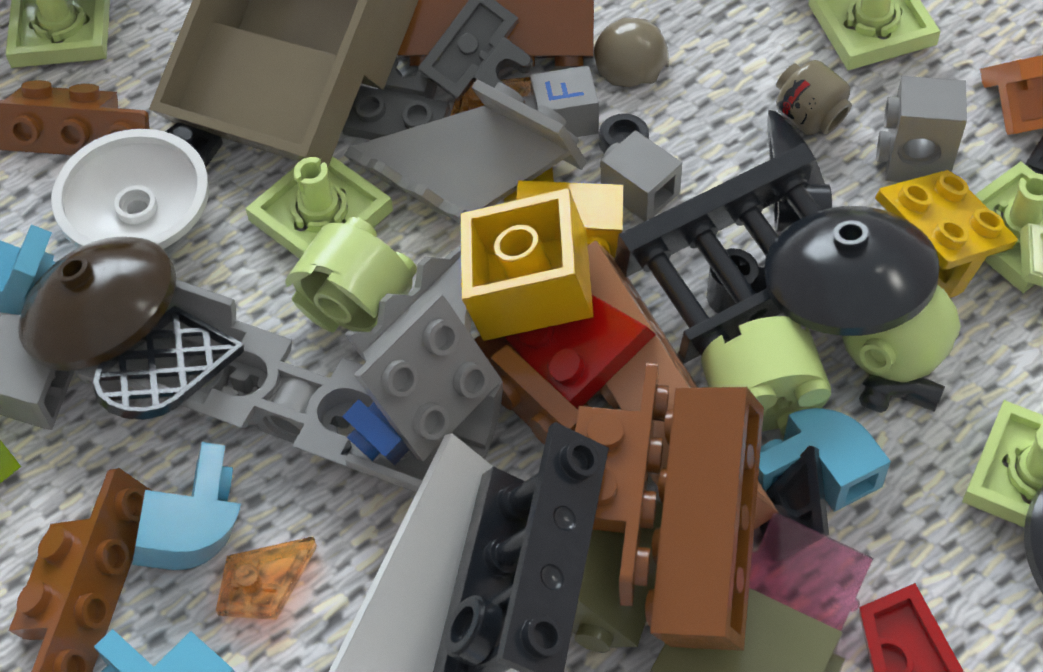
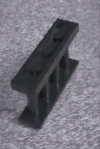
[615,143,821,364]
[433,422,609,672]

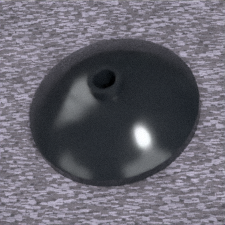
[765,206,939,336]

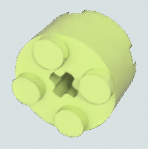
[285,217,417,333]
[701,316,831,435]

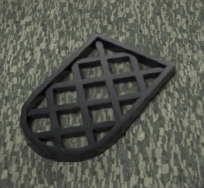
[93,305,244,420]

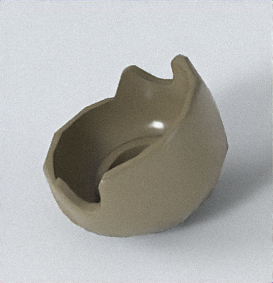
[594,17,669,88]

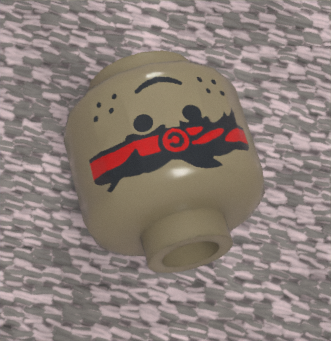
[776,60,852,135]

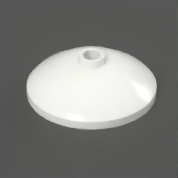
[51,129,210,249]

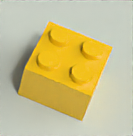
[461,188,593,341]

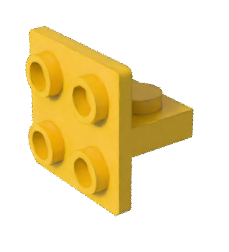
[875,170,1018,298]

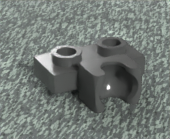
[418,0,533,101]
[342,57,451,140]

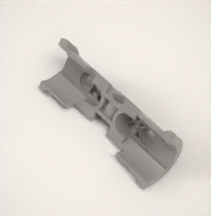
[76,279,503,493]

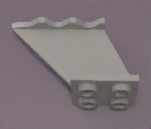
[344,79,587,225]
[345,246,502,462]

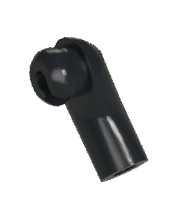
[859,375,945,413]

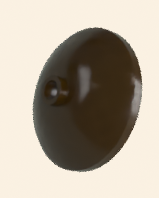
[18,237,176,371]

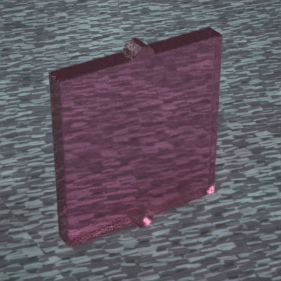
[749,512,874,631]

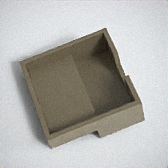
[149,0,419,168]

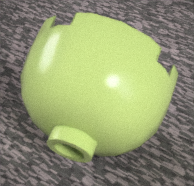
[842,285,961,383]

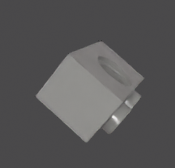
[876,76,967,182]

